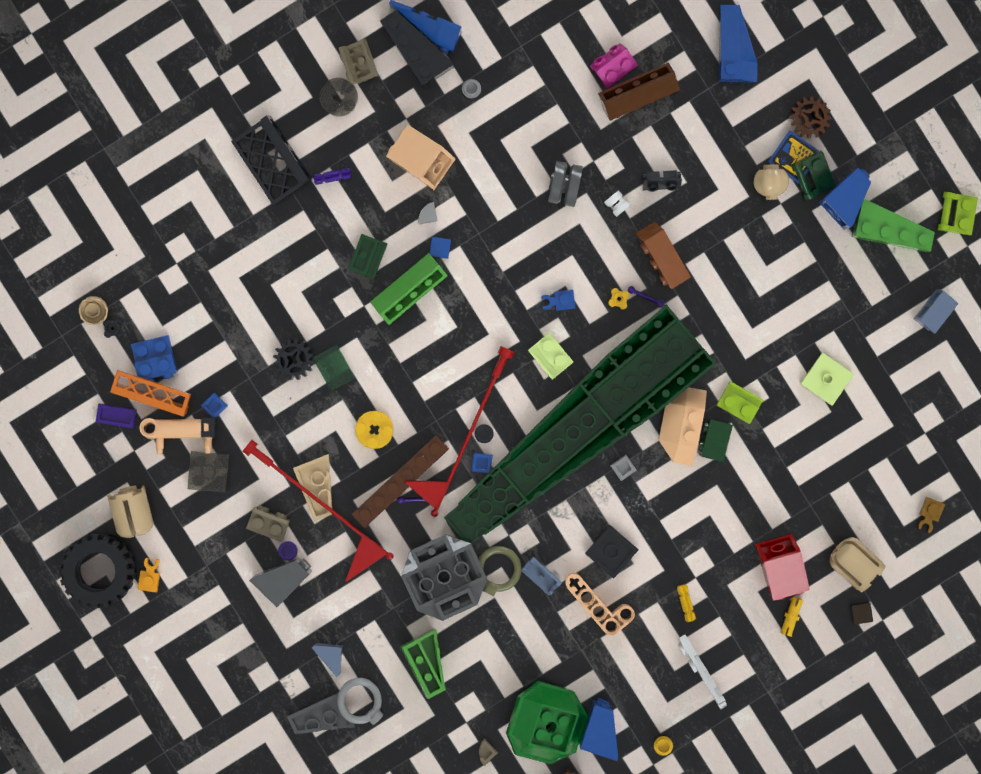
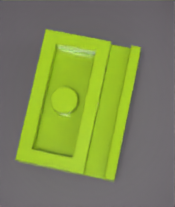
[716,381,764,424]

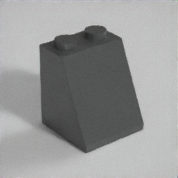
[249,558,312,607]

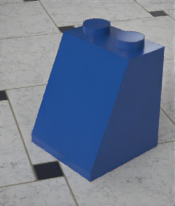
[819,168,871,230]
[579,698,618,761]

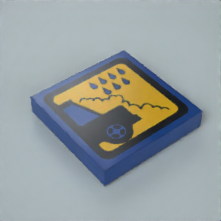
[767,131,819,184]

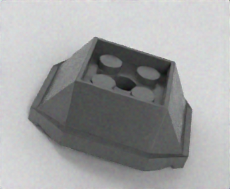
[401,534,487,621]

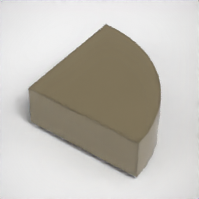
[479,738,498,766]

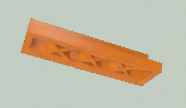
[110,370,191,416]

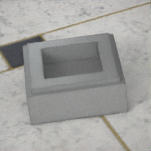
[610,454,637,481]

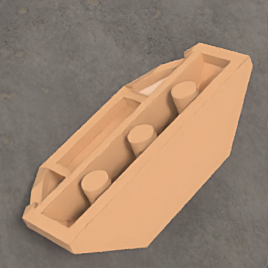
[659,387,707,466]

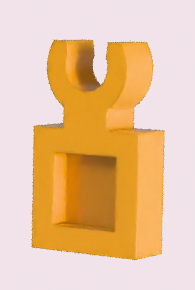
[138,558,160,593]

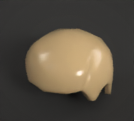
[78,296,108,325]

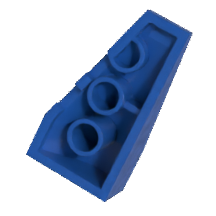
[389,0,462,54]
[719,5,758,83]

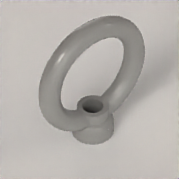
[337,678,384,725]

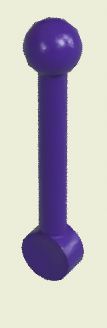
[628,286,665,308]
[397,496,425,504]

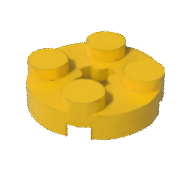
[355,411,393,449]

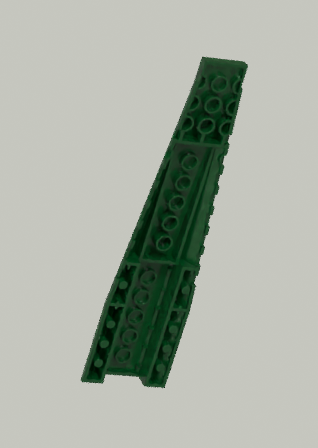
[444,304,717,544]

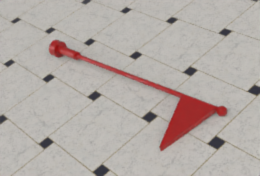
[404,346,514,517]
[242,440,394,582]

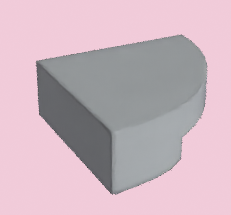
[418,202,437,225]

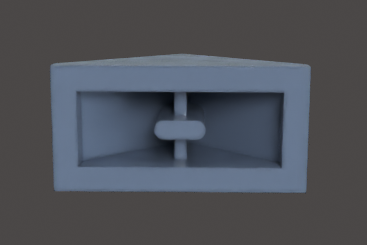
[312,643,343,677]

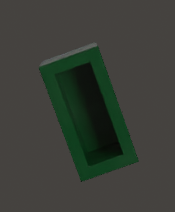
[697,419,733,462]

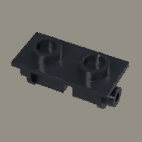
[642,170,682,192]

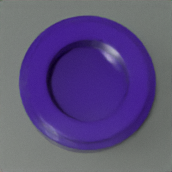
[278,541,298,561]

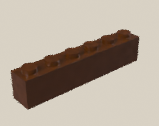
[352,435,449,528]

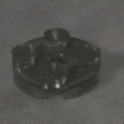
[319,78,358,117]

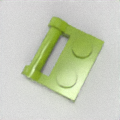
[938,192,978,236]

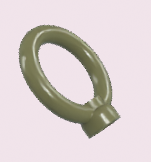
[478,546,522,596]

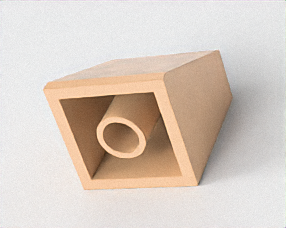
[386,125,455,190]

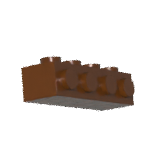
[598,62,680,121]

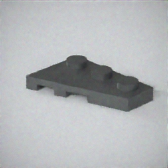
[287,692,356,734]

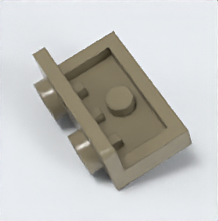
[339,39,379,84]

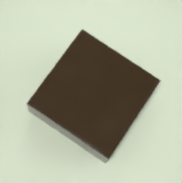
[851,602,873,625]

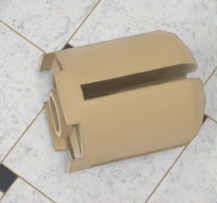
[107,485,153,538]
[829,537,886,592]

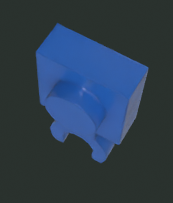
[541,290,575,311]

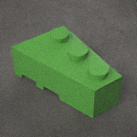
[400,629,446,699]

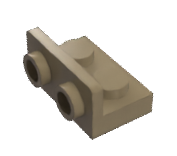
[246,505,291,542]

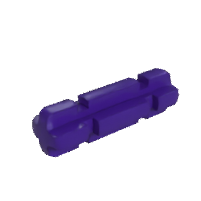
[313,168,351,185]

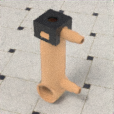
[139,418,217,454]

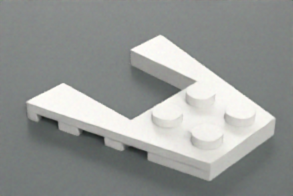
[678,635,727,709]

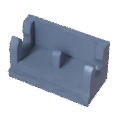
[913,289,959,334]
[522,556,562,595]

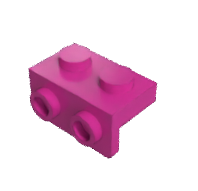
[590,43,638,89]

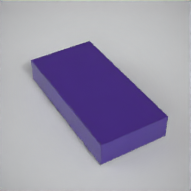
[95,403,137,428]

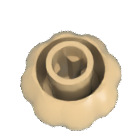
[754,165,789,200]

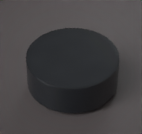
[475,424,494,443]

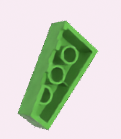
[852,199,935,252]

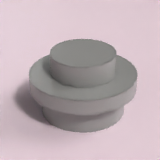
[462,79,481,99]

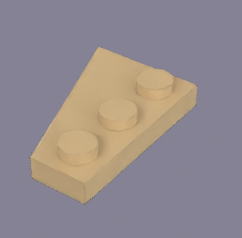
[293,454,332,522]

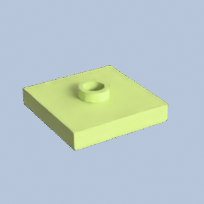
[800,353,854,406]

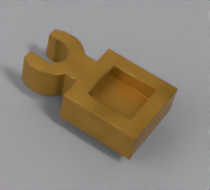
[917,497,945,533]

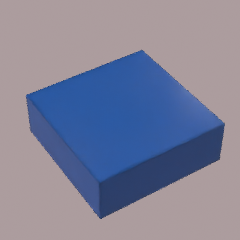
[430,237,451,259]
[201,392,228,419]
[471,452,493,474]

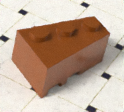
[635,222,691,289]

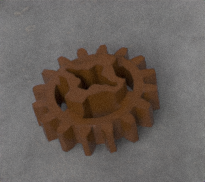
[789,96,832,139]

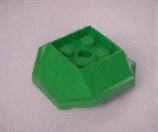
[506,681,588,764]

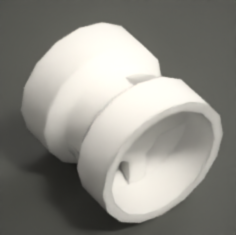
[604,190,631,217]

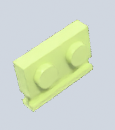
[528,333,573,380]

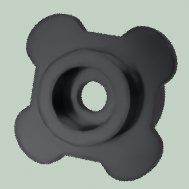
[103,318,123,338]

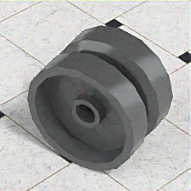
[548,161,583,207]

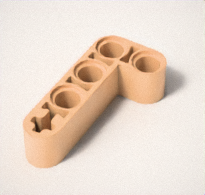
[565,573,635,635]

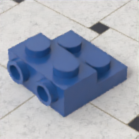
[131,335,178,382]

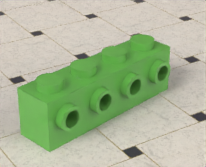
[370,253,448,325]

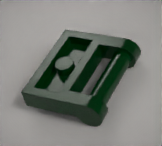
[791,150,836,200]

